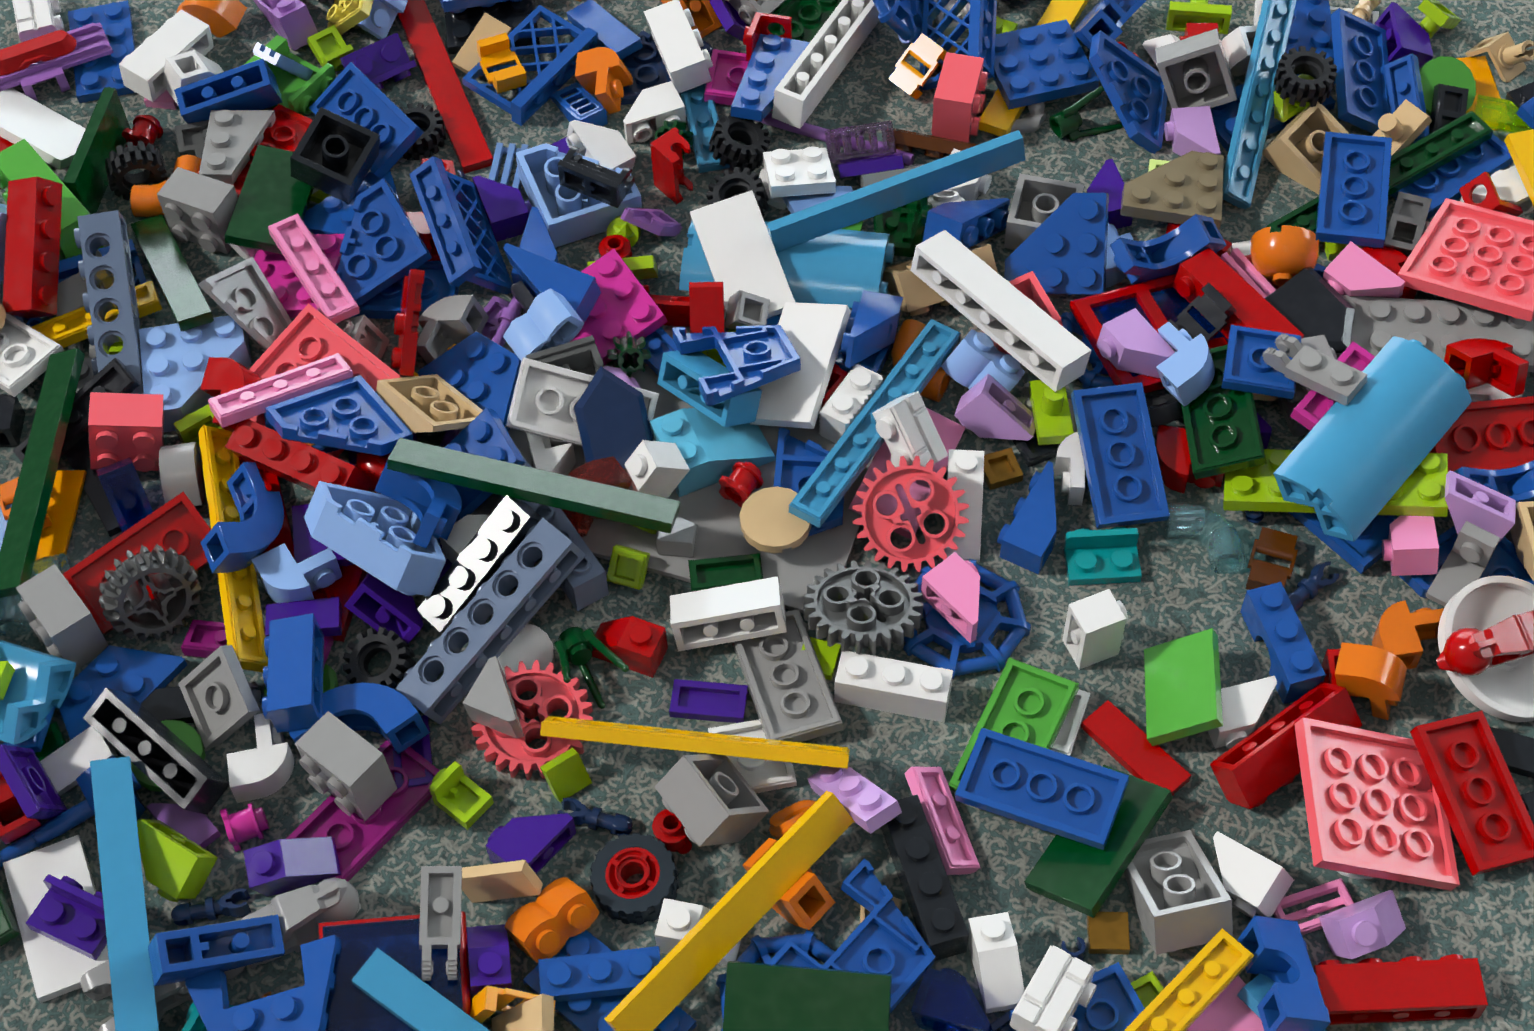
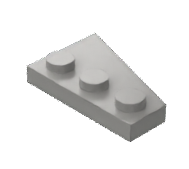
[199,110,276,184]
[198,256,292,351]

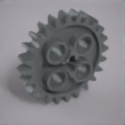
[804,560,924,654]

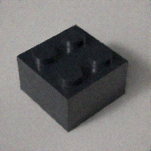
[290,107,380,204]

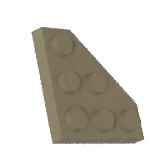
[1120,151,1224,230]

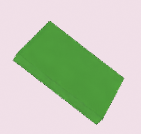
[1144,628,1223,746]

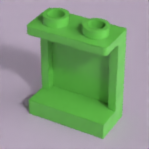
[244,34,336,116]

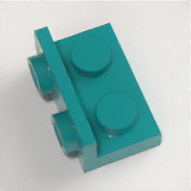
[1063,527,1142,586]

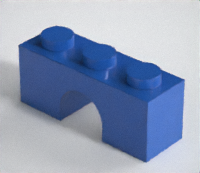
[1240,582,1326,704]
[1237,915,1331,1031]

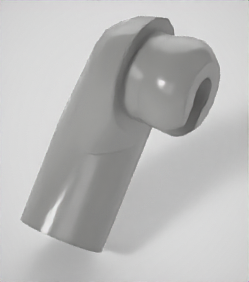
[1010,102,1047,134]

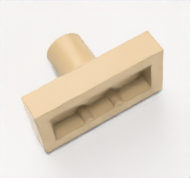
[1373,99,1432,156]

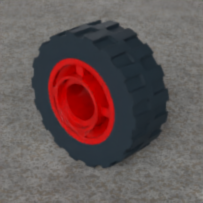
[590,833,680,925]

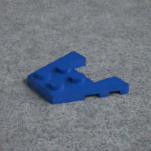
[672,325,801,406]
[767,858,936,1013]
[185,935,342,1031]

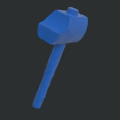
[0,757,146,870]

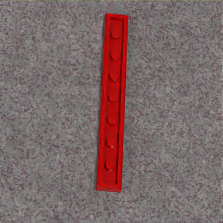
[397,0,493,174]

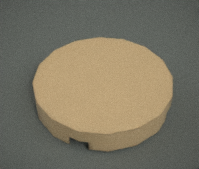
[739,486,812,554]

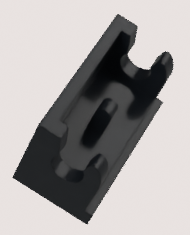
[558,146,635,208]

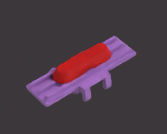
[0,22,113,101]

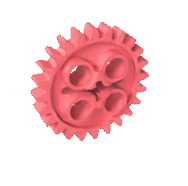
[852,456,969,572]
[471,660,593,780]

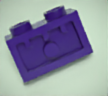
[340,33,417,89]
[26,874,107,961]

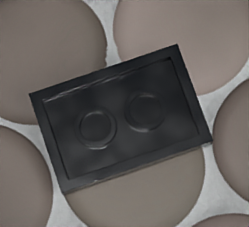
[445,0,540,54]

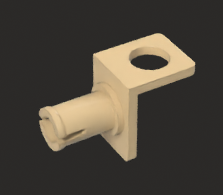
[1465,32,1534,83]

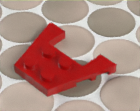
[391,269,425,377]

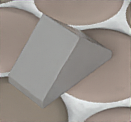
[463,656,524,739]

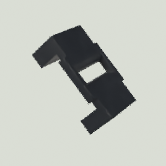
[1169,283,1236,343]

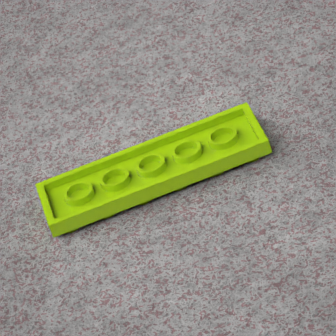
[1223,449,1448,517]

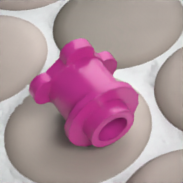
[220,802,269,852]

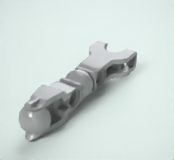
[80,877,361,1031]

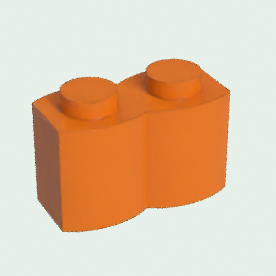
[504,877,600,963]

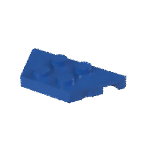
[303,170,400,234]
[417,331,521,431]
[773,427,845,537]
[59,645,187,740]

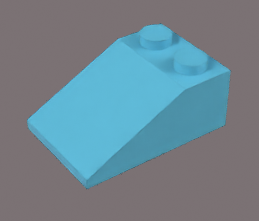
[649,408,776,497]

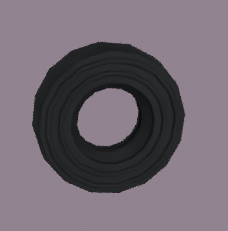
[1145,394,1183,427]

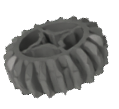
[99,544,201,642]

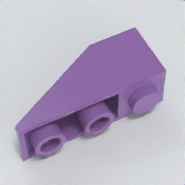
[253,0,318,51]

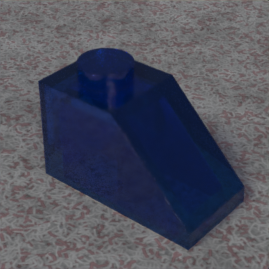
[96,457,153,533]
[911,968,993,1031]

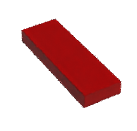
[1081,700,1191,796]

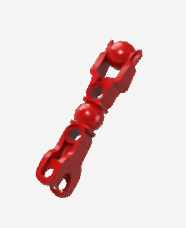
[1436,610,1534,676]

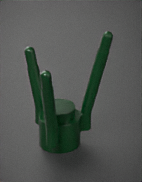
[1049,86,1122,142]
[554,627,629,709]

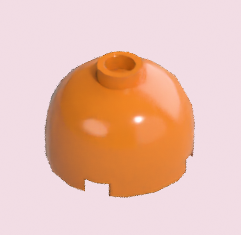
[1250,225,1319,287]

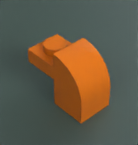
[176,0,247,38]
[575,47,633,114]
[1372,600,1444,669]
[1335,642,1407,720]
[743,838,836,930]

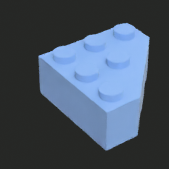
[515,143,642,248]
[139,315,251,433]
[304,481,446,597]

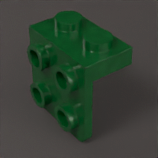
[873,166,933,257]

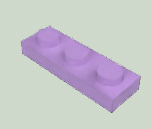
[807,766,902,834]

